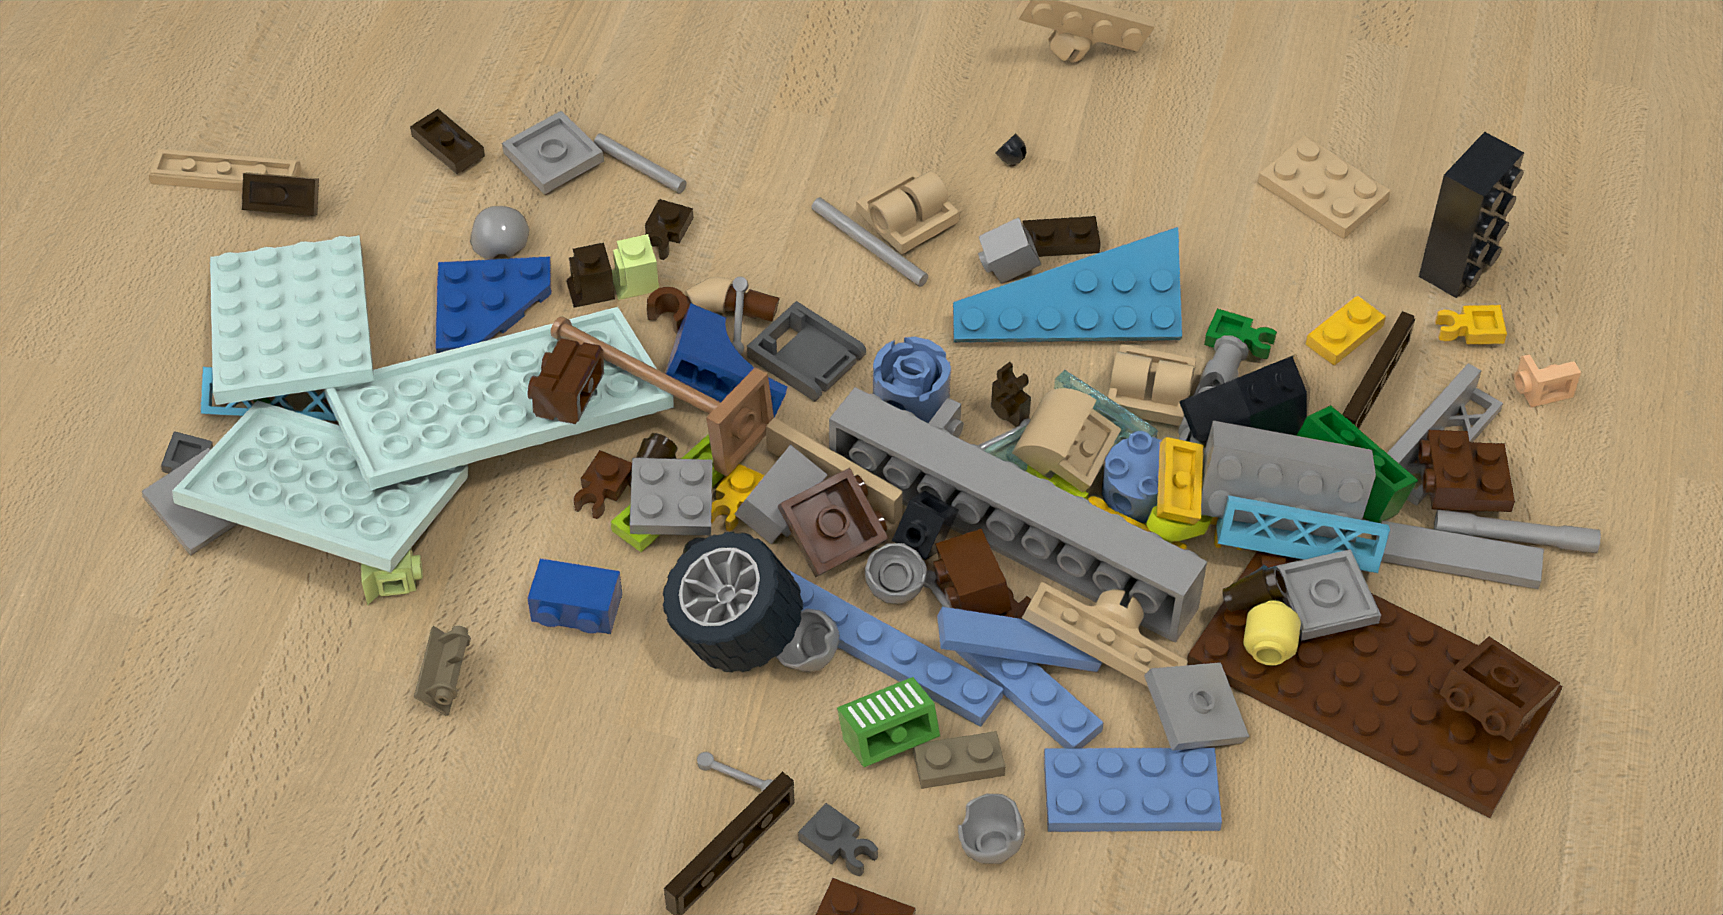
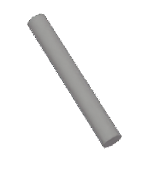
[594,133,687,193]

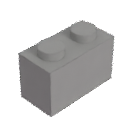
[734,445,827,544]

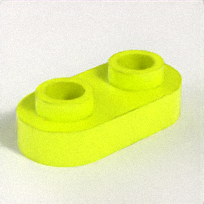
[1146,506,1213,543]

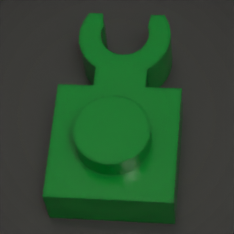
[1204,308,1277,359]

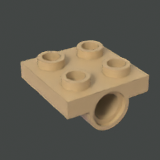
[856,169,960,255]
[1105,344,1197,426]

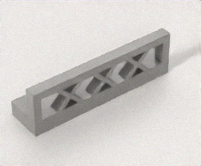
[1387,363,1503,506]

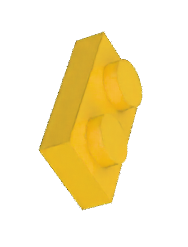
[1306,295,1386,366]
[1157,437,1203,525]

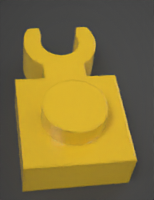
[1435,305,1507,344]
[711,464,765,532]

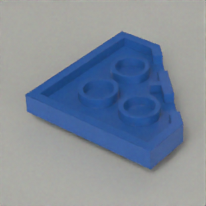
[436,256,552,354]

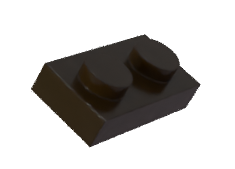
[410,109,485,174]
[242,172,319,216]
[1022,216,1101,257]

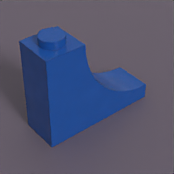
[665,303,788,417]

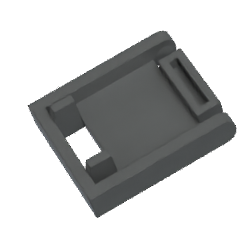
[747,301,866,401]

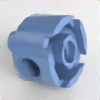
[873,337,951,423]
[1102,431,1162,524]

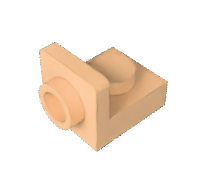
[1514,354,1581,407]

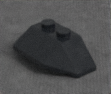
[1179,354,1310,442]

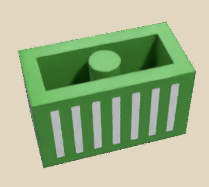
[837,677,940,767]

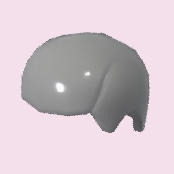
[470,206,530,260]
[865,543,927,604]
[776,609,840,672]
[958,793,1025,864]

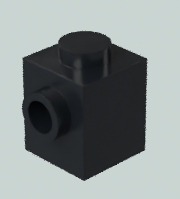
[892,491,959,560]

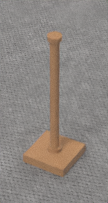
[551,316,774,476]

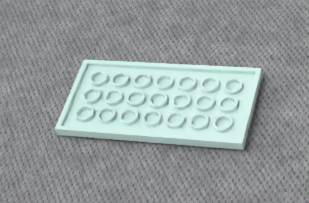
[324,307,674,490]

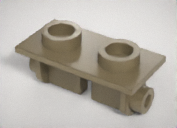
[414,626,471,716]

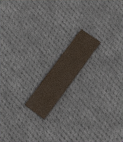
[1342,311,1415,429]
[664,771,795,915]

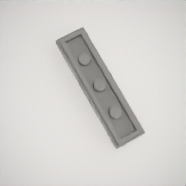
[1381,521,1544,589]

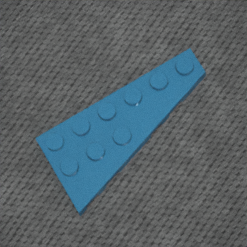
[953,227,1182,343]

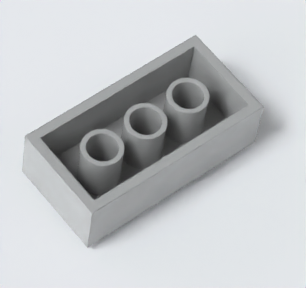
[1201,421,1376,543]

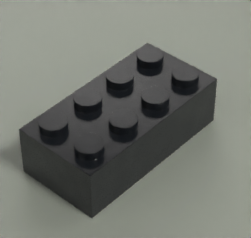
[1418,132,1524,298]

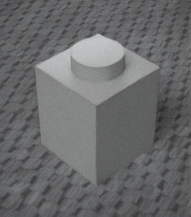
[978,217,1041,284]

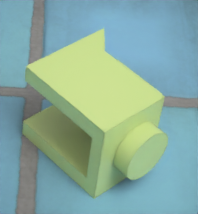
[612,234,659,300]
[361,547,423,606]

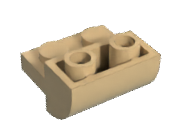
[1012,388,1121,492]

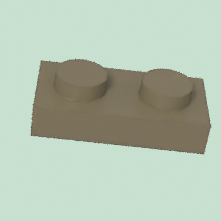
[913,731,1006,789]

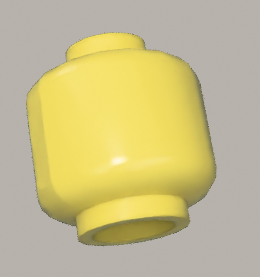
[1243,601,1301,665]

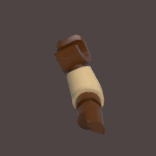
[647,277,780,335]

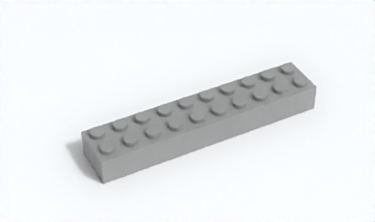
[829,387,1207,643]

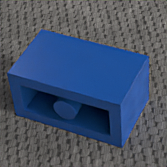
[527,558,623,634]

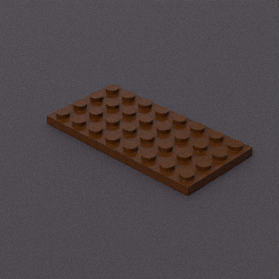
[1187,551,1563,819]

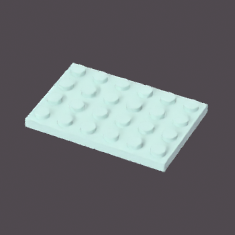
[210,236,374,405]
[172,400,468,573]

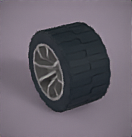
[663,531,803,673]

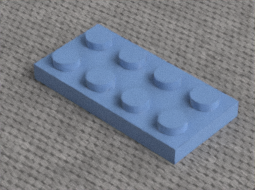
[1044,748,1222,832]

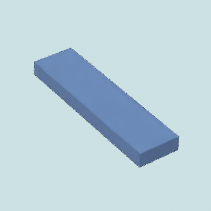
[937,607,1102,672]

